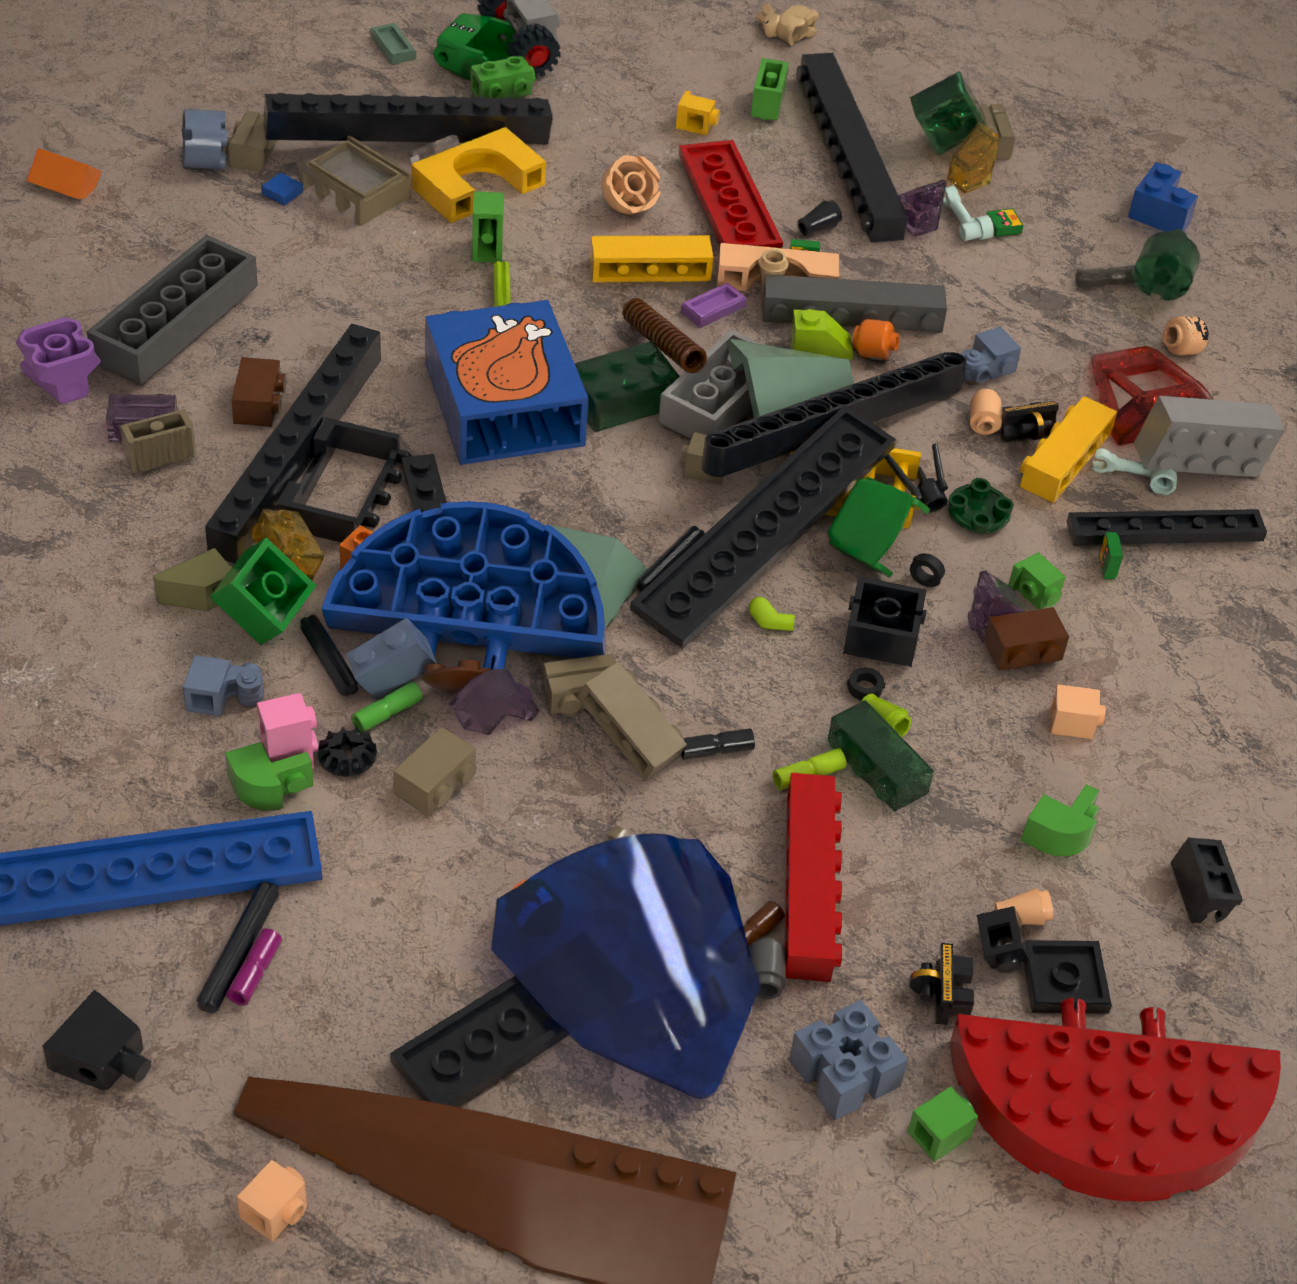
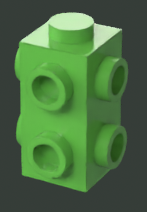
[471,56,535,99]

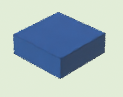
[261,173,303,205]

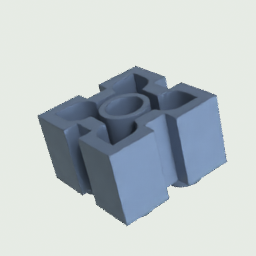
[789,1000,908,1121]

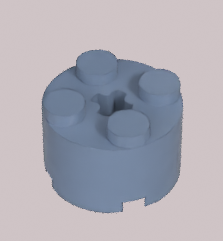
[182,109,227,170]

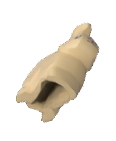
[756,4,819,46]

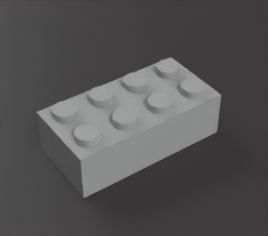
[659,329,761,439]
[1133,396,1285,477]

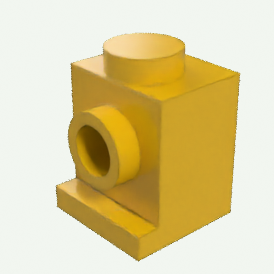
[676,90,720,136]

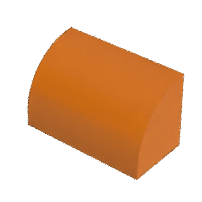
[27,148,102,199]

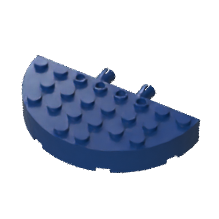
[322,501,606,678]

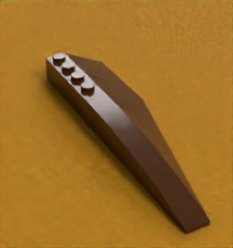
[234,1077,737,1284]

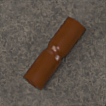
[717,901,785,965]

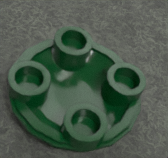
[947,478,1014,533]

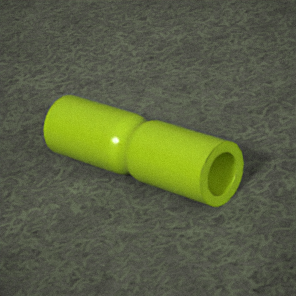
[772,748,846,791]

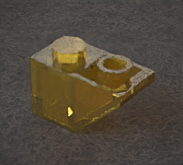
[947,122,1000,194]

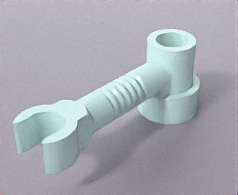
[942,186,994,241]
[1092,449,1177,495]

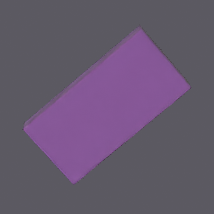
[681,282,747,328]

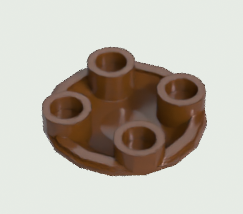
[422,660,495,692]

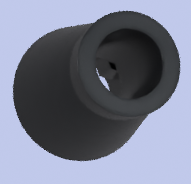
[797,200,842,236]

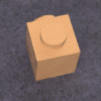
[1050,684,1106,740]
[237,1160,307,1242]

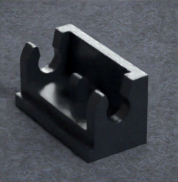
[1170,837,1243,923]

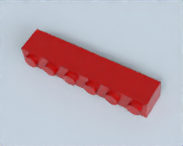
[784,773,842,982]

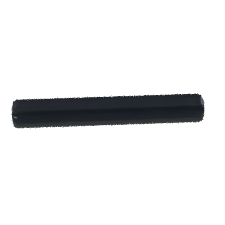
[197,881,279,1014]

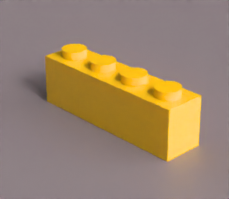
[590,235,713,282]
[1020,396,1117,503]

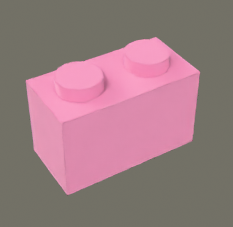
[257,692,318,768]

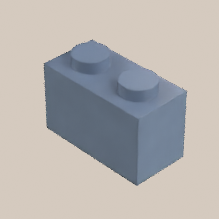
[346,618,437,700]

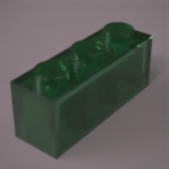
[827,700,934,812]

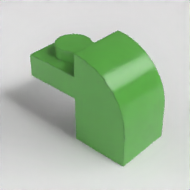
[225,742,313,810]
[1021,784,1100,856]

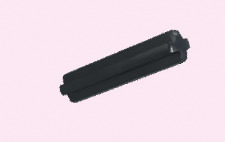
[637,526,705,591]
[300,614,358,697]

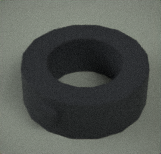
[909,553,945,587]
[847,667,886,701]

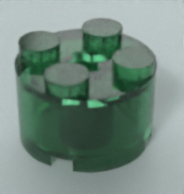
[1133,229,1200,300]

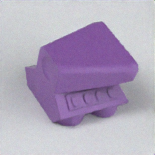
[16,317,101,404]

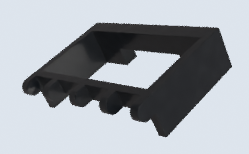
[277,417,412,543]

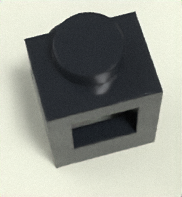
[977,906,1029,972]

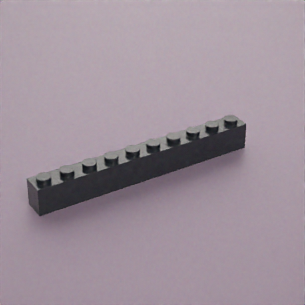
[796,53,908,243]
[263,93,553,144]
[205,323,381,564]

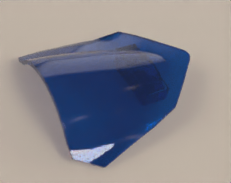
[491,834,760,1099]

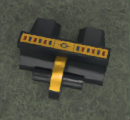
[1001,401,1059,441]
[909,943,974,1025]

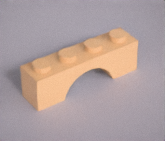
[717,243,839,291]

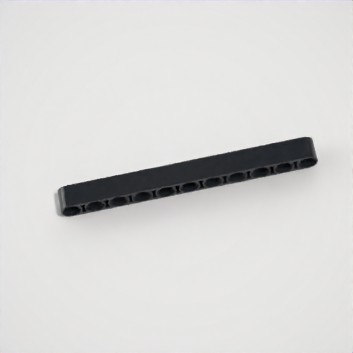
[701,352,967,477]

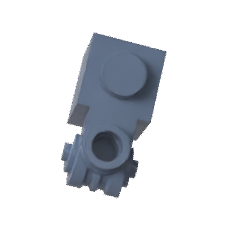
[961,326,1021,383]
[183,655,264,716]

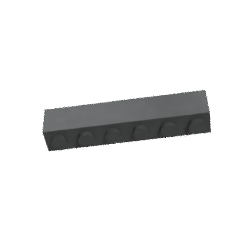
[762,275,947,332]

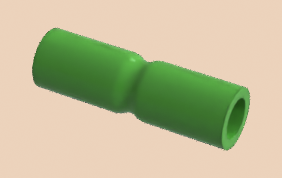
[351,681,423,733]

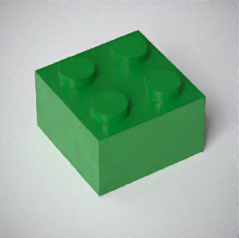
[210,537,317,645]

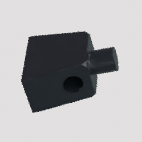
[43,990,151,1090]

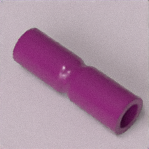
[226,928,282,1006]

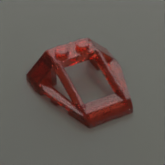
[1091,345,1215,446]

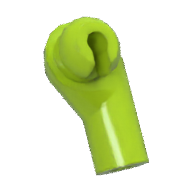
[748,596,795,631]

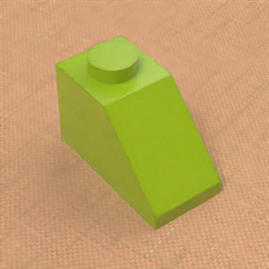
[790,309,853,360]

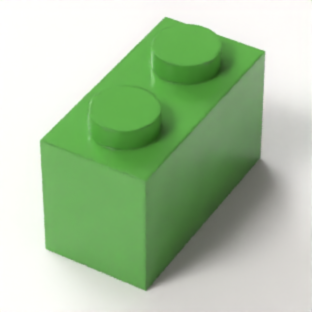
[751,58,789,121]
[472,191,504,263]

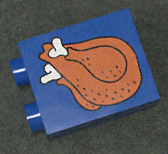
[425,300,588,465]

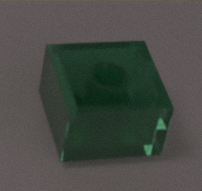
[910,71,989,155]

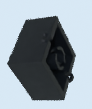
[843,576,927,667]

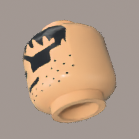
[1163,316,1209,355]

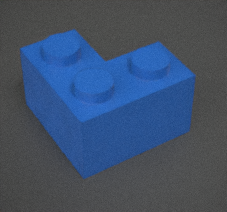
[1128,162,1198,237]

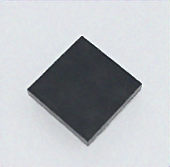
[1023,940,1112,1013]

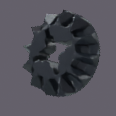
[318,726,377,777]

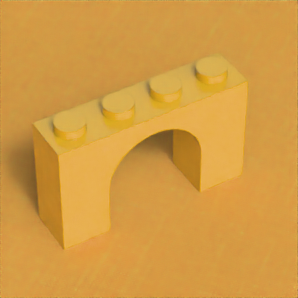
[411,127,546,223]

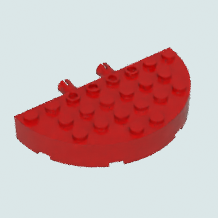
[950,998,1281,1202]

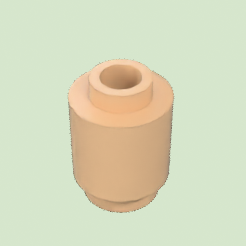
[970,389,1002,435]

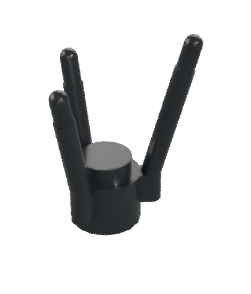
[884,443,948,513]

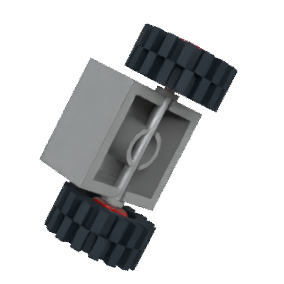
[477,0,561,78]

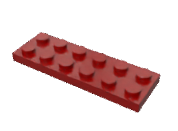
[679,140,783,249]

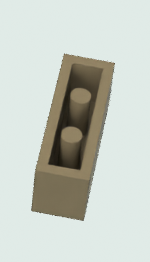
[577,661,687,781]

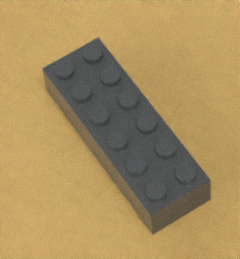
[86,234,258,385]

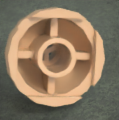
[601,155,661,215]

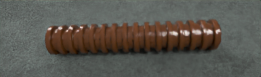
[622,298,707,373]

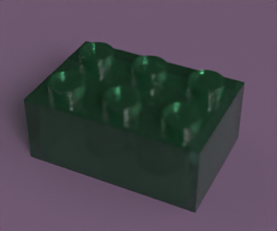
[574,341,680,432]

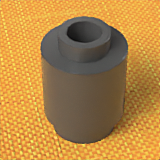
[746,938,786,999]

